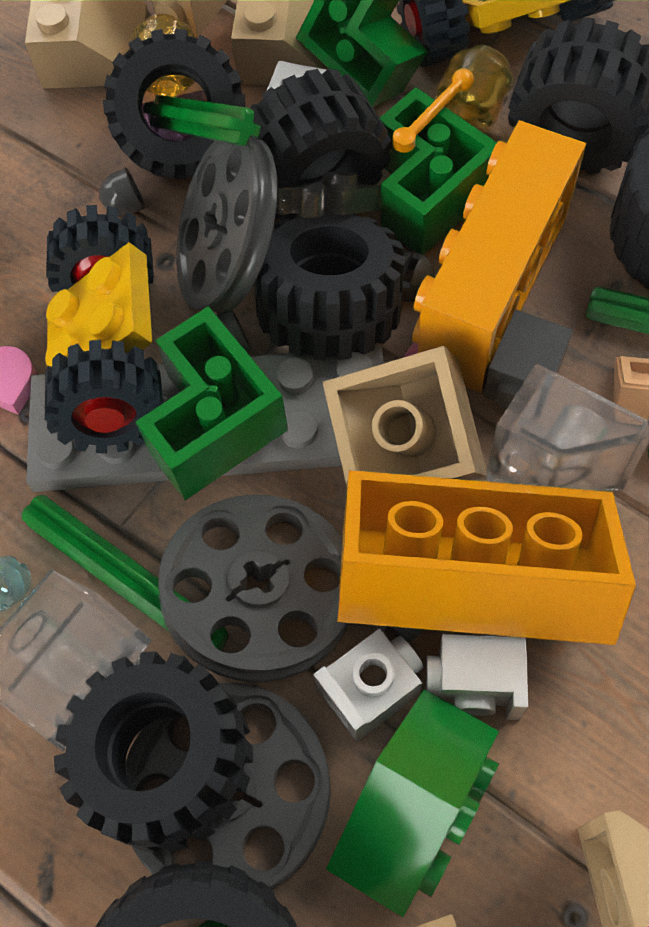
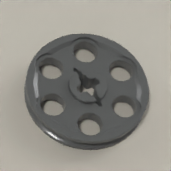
[176,137,277,314]
[159,495,349,682]
[125,683,331,890]

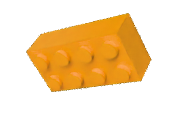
[412,120,587,393]
[337,470,636,645]

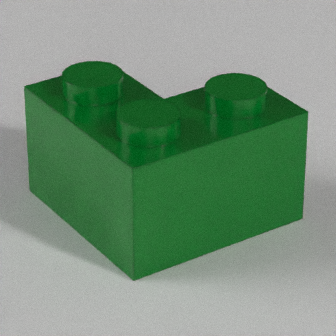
[295,0,428,107]
[379,87,497,255]
[135,306,288,501]
[326,689,499,918]

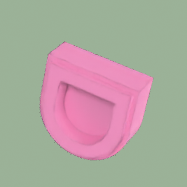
[0,346,37,415]

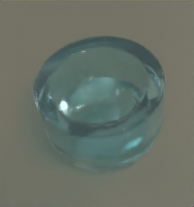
[0,555,31,612]

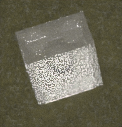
[485,363,649,492]
[0,569,152,751]

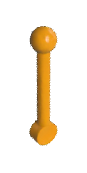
[393,68,474,153]

